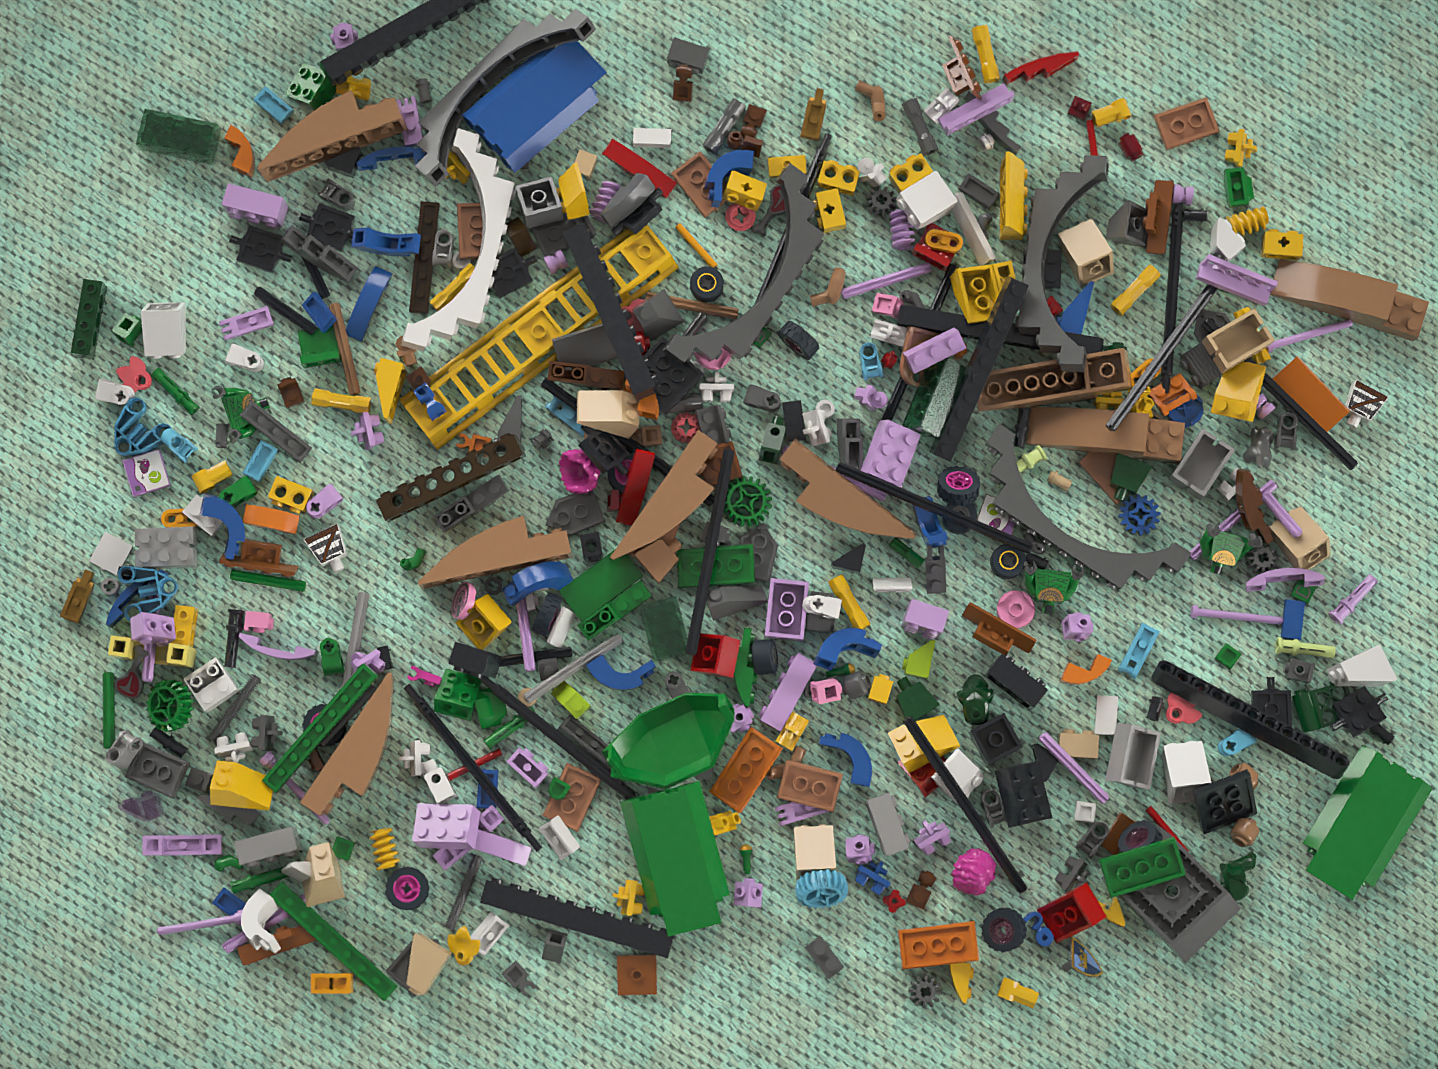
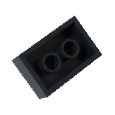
[984,654,1048,711]
[995,761,1053,828]

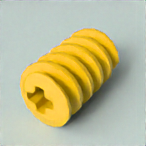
[1226,206,1269,237]
[369,828,400,871]

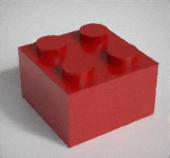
[690,633,740,678]

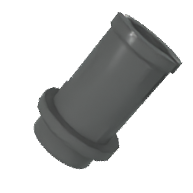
[415,78,432,104]
[214,423,229,448]

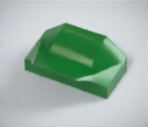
[1224,167,1254,208]
[475,688,507,730]

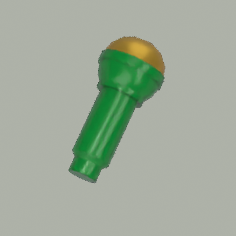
[826,663,855,677]
[739,844,753,874]

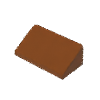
[1101,812,1136,855]

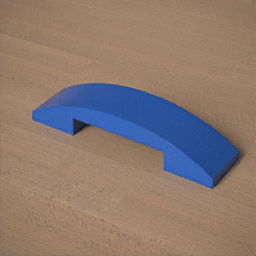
[357,147,425,171]
[346,266,393,342]
[106,570,169,628]

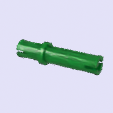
[151,368,200,415]
[483,706,536,750]
[230,865,289,894]

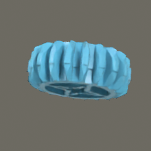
[795,869,848,909]

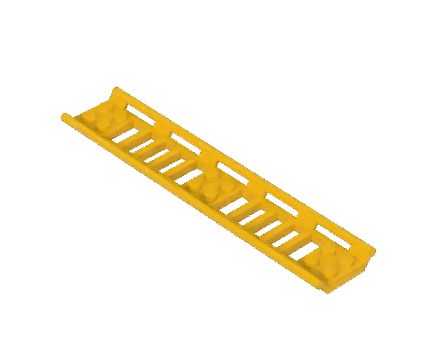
[399,225,679,450]

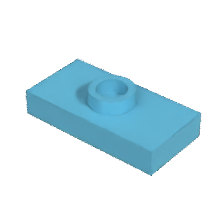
[253,86,294,125]
[242,440,278,483]

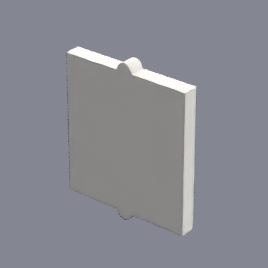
[89,532,133,576]

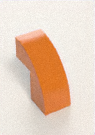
[224,125,255,178]
[625,378,659,420]
[243,504,300,534]
[1060,654,1112,685]

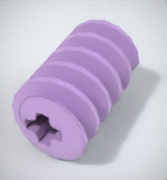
[589,181,621,224]
[889,209,915,250]

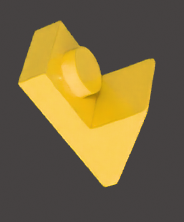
[1098,897,1126,927]

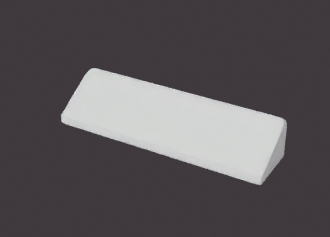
[952,192,996,266]

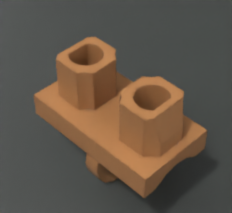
[396,336,418,367]

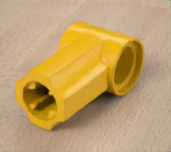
[1091,98,1132,128]
[191,461,233,494]
[997,977,1039,1008]

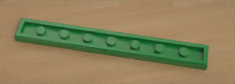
[262,663,379,793]
[269,881,398,1001]

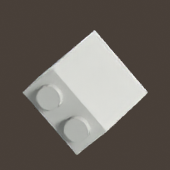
[932,748,985,804]

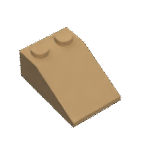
[577,391,639,439]

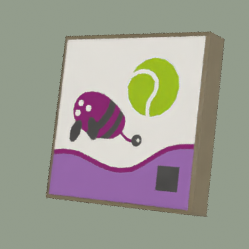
[977,494,1015,535]

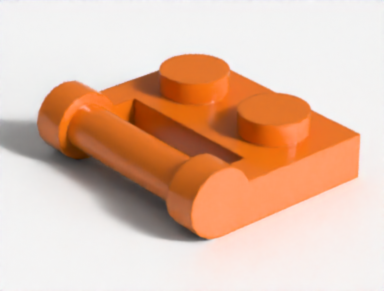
[1148,373,1198,416]

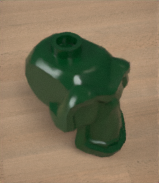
[957,674,994,725]
[1220,851,1256,901]

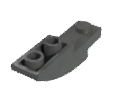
[433,475,510,533]

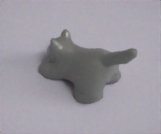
[1243,427,1274,468]

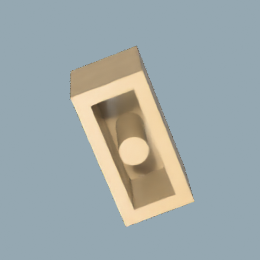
[1058,729,1099,759]

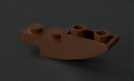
[547,361,625,391]
[1235,468,1274,544]

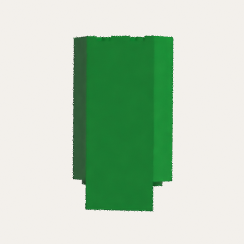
[1303,745,1432,900]
[620,781,730,937]

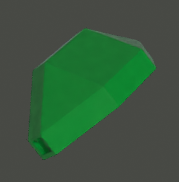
[602,693,735,789]

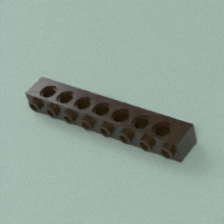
[376,433,526,522]

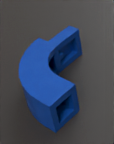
[704,150,753,208]
[351,227,421,257]
[200,494,245,559]
[912,496,948,549]
[502,561,573,606]
[813,628,882,671]
[586,655,656,691]
[818,733,872,787]

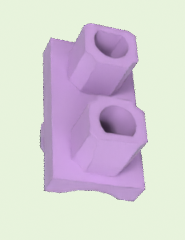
[854,384,888,412]
[350,412,384,450]
[350,649,385,677]
[913,820,951,855]

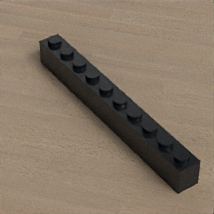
[320,0,490,87]
[563,223,659,401]
[929,277,1029,462]
[480,878,674,958]

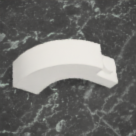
[241,889,281,954]

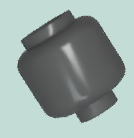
[841,671,871,699]

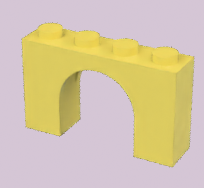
[108,635,197,669]

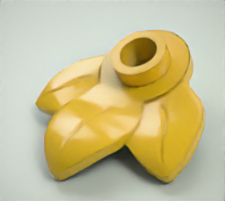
[447,926,480,966]

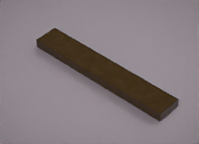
[409,201,440,314]

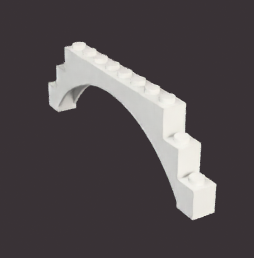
[401,128,516,351]

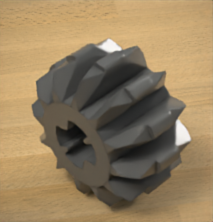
[865,186,897,218]
[1245,543,1278,574]
[908,975,942,1009]

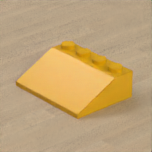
[999,152,1028,240]

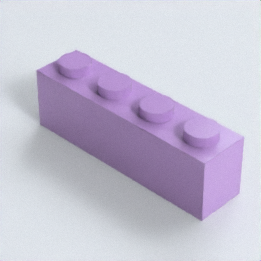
[759,653,817,732]

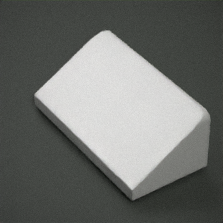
[633,128,671,148]
[872,578,912,593]
[547,607,576,648]
[1094,695,1118,736]
[539,816,580,860]
[281,862,311,882]
[470,911,509,956]

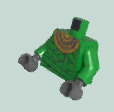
[211,386,270,443]
[1199,524,1262,575]
[1024,561,1084,614]

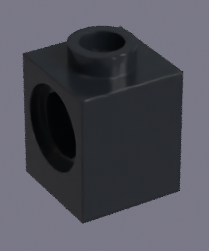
[580,532,603,562]

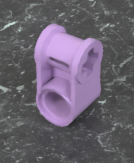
[306,484,344,519]

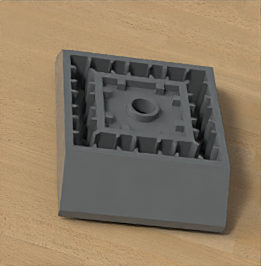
[1101,824,1241,963]

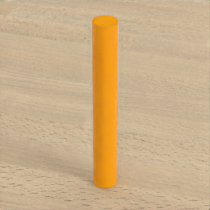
[675,223,718,268]

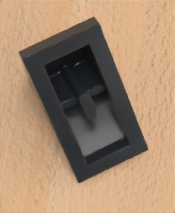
[325,146,363,178]
[831,543,866,574]
[1031,743,1059,782]

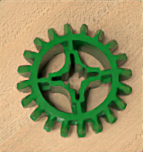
[723,476,772,528]
[145,679,194,732]

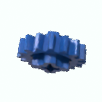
[1118,494,1161,536]

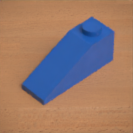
[1056,281,1094,334]

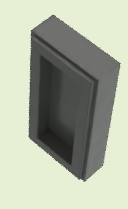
[958,173,1000,210]

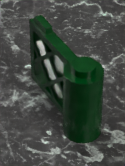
[1292,681,1350,733]

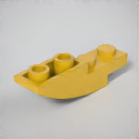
[948,922,974,1003]

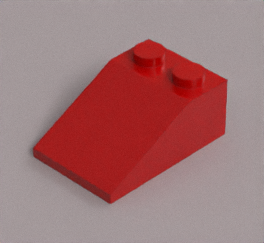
[1037,882,1107,944]

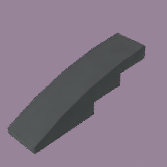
[965,91,1021,156]
[280,225,358,283]

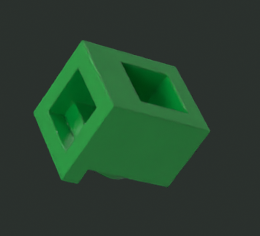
[111,313,142,348]

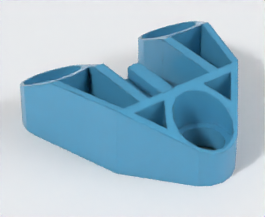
[114,398,172,457]
[118,566,178,621]

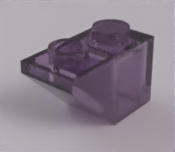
[118,791,166,822]

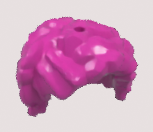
[559,449,601,494]
[951,848,997,896]

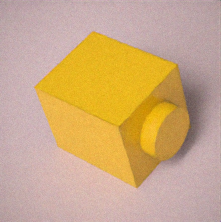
[867,674,893,705]

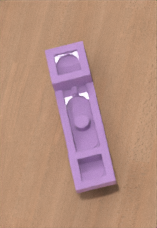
[1246,568,1325,592]
[239,633,317,660]
[433,805,505,871]
[475,830,531,866]
[142,834,222,856]

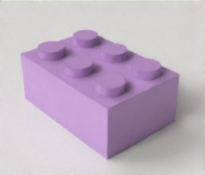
[222,183,288,229]
[861,420,921,488]
[764,578,809,642]
[901,599,949,640]
[412,804,480,850]

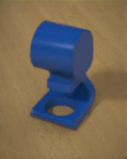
[413,382,447,421]
[1023,911,1053,946]

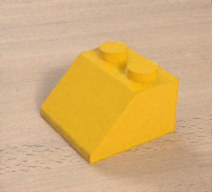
[556,163,590,220]
[456,593,512,650]

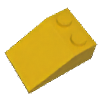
[950,264,999,324]
[374,358,407,425]
[1211,361,1266,422]
[888,715,961,773]
[210,760,273,810]

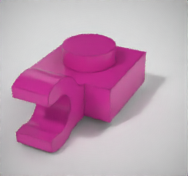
[407,666,442,688]

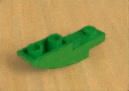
[577,580,652,641]
[734,628,757,708]

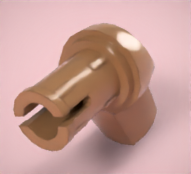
[855,80,886,121]
[810,268,846,307]
[765,746,807,780]

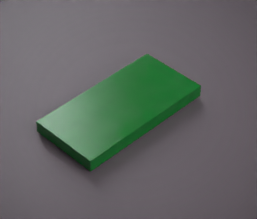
[677,544,756,588]
[559,550,643,622]
[1099,837,1186,898]

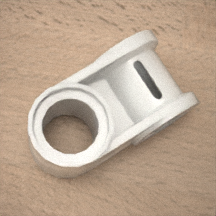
[225,344,264,372]
[95,379,135,405]
[803,595,842,619]

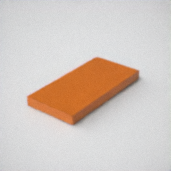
[1272,356,1350,432]
[709,727,783,813]
[898,921,979,970]

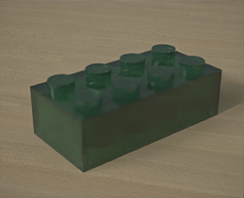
[136,108,222,166]
[902,358,966,437]

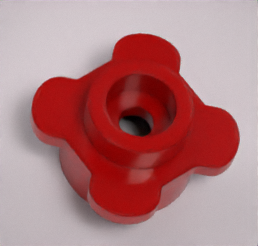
[881,351,898,369]
[882,890,906,913]

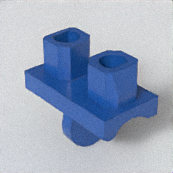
[855,860,891,895]

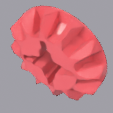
[725,203,756,231]
[671,412,700,443]

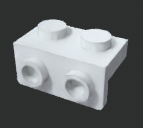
[182,494,224,537]

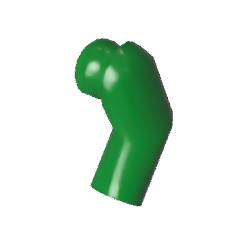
[400,548,426,571]
[214,854,243,871]

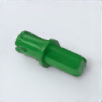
[889,537,925,569]

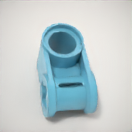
[859,342,883,381]
[161,429,198,463]
[1218,729,1257,756]

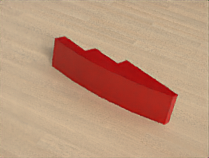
[1002,51,1080,86]
[602,139,677,198]
[616,449,655,526]

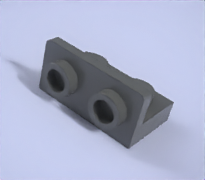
[695,405,731,444]

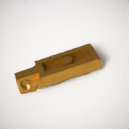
[800,88,826,142]
[60,569,95,624]

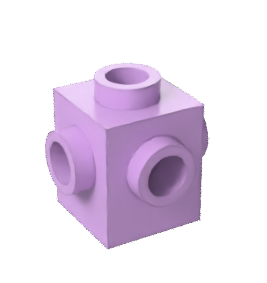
[330,23,359,51]
[1061,612,1093,642]
[730,704,754,734]
[845,835,875,865]
[734,878,763,907]

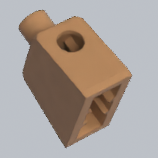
[635,538,682,584]

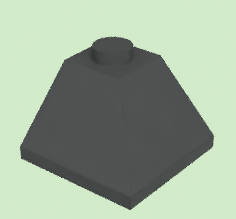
[1106,200,1148,248]
[632,289,684,341]

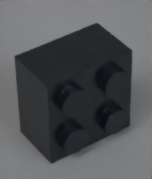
[448,642,503,679]
[968,713,1023,767]

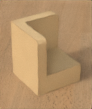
[574,149,598,181]

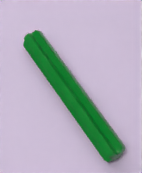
[230,569,306,592]
[102,672,115,749]

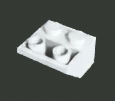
[1210,217,1246,262]
[183,657,240,712]

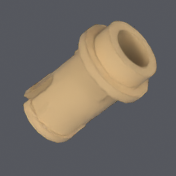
[1047,470,1072,492]

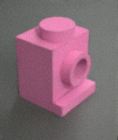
[244,611,274,633]
[810,678,842,704]

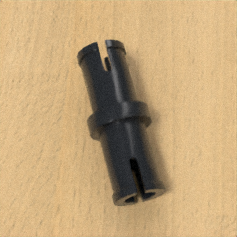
[1013,408,1031,448]
[149,727,188,758]

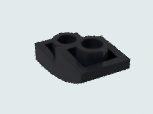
[782,400,806,442]

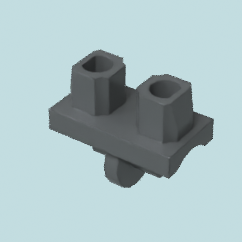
[251,715,283,751]
[1055,856,1090,892]

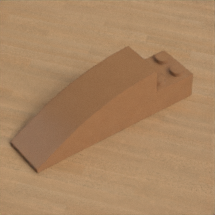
[257,90,408,182]
[1270,259,1429,341]
[977,348,1132,412]
[1026,407,1185,464]
[610,430,718,561]
[780,439,916,539]
[418,516,573,589]
[300,672,394,817]

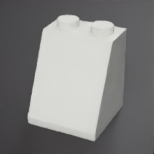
[896,170,958,230]
[141,302,186,359]
[1327,645,1397,687]
[1162,741,1211,804]

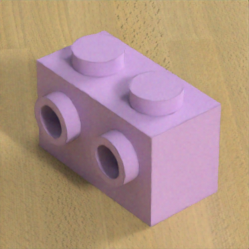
[130,612,176,647]
[506,747,549,789]

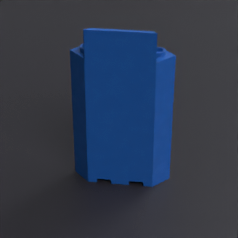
[462,41,607,173]

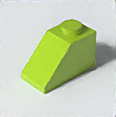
[902,640,936,680]
[550,680,591,720]

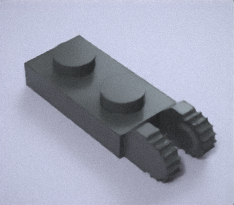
[925,545,946,594]

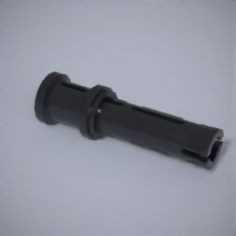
[224,609,245,668]

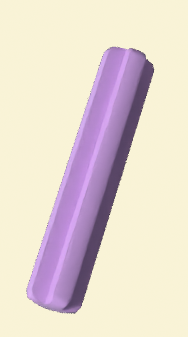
[1263,493,1302,538]

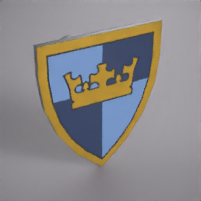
[1062,937,1103,978]

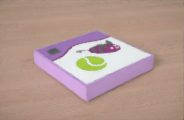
[123,449,171,498]

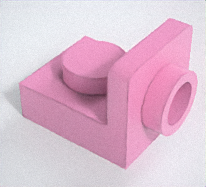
[872,293,904,319]

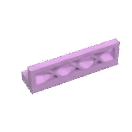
[938,83,1015,136]
[1196,254,1278,306]

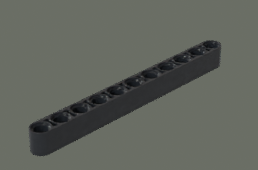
[897,305,1104,354]
[1151,660,1350,779]

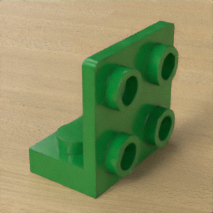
[285,63,337,111]
[298,325,342,369]
[434,669,482,721]

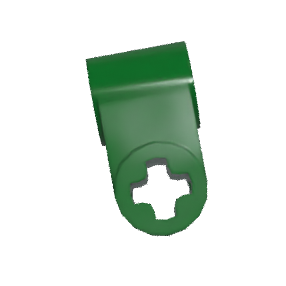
[219,476,258,508]
[320,638,344,676]

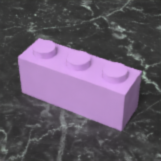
[903,328,966,373]

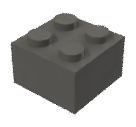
[515,176,563,229]

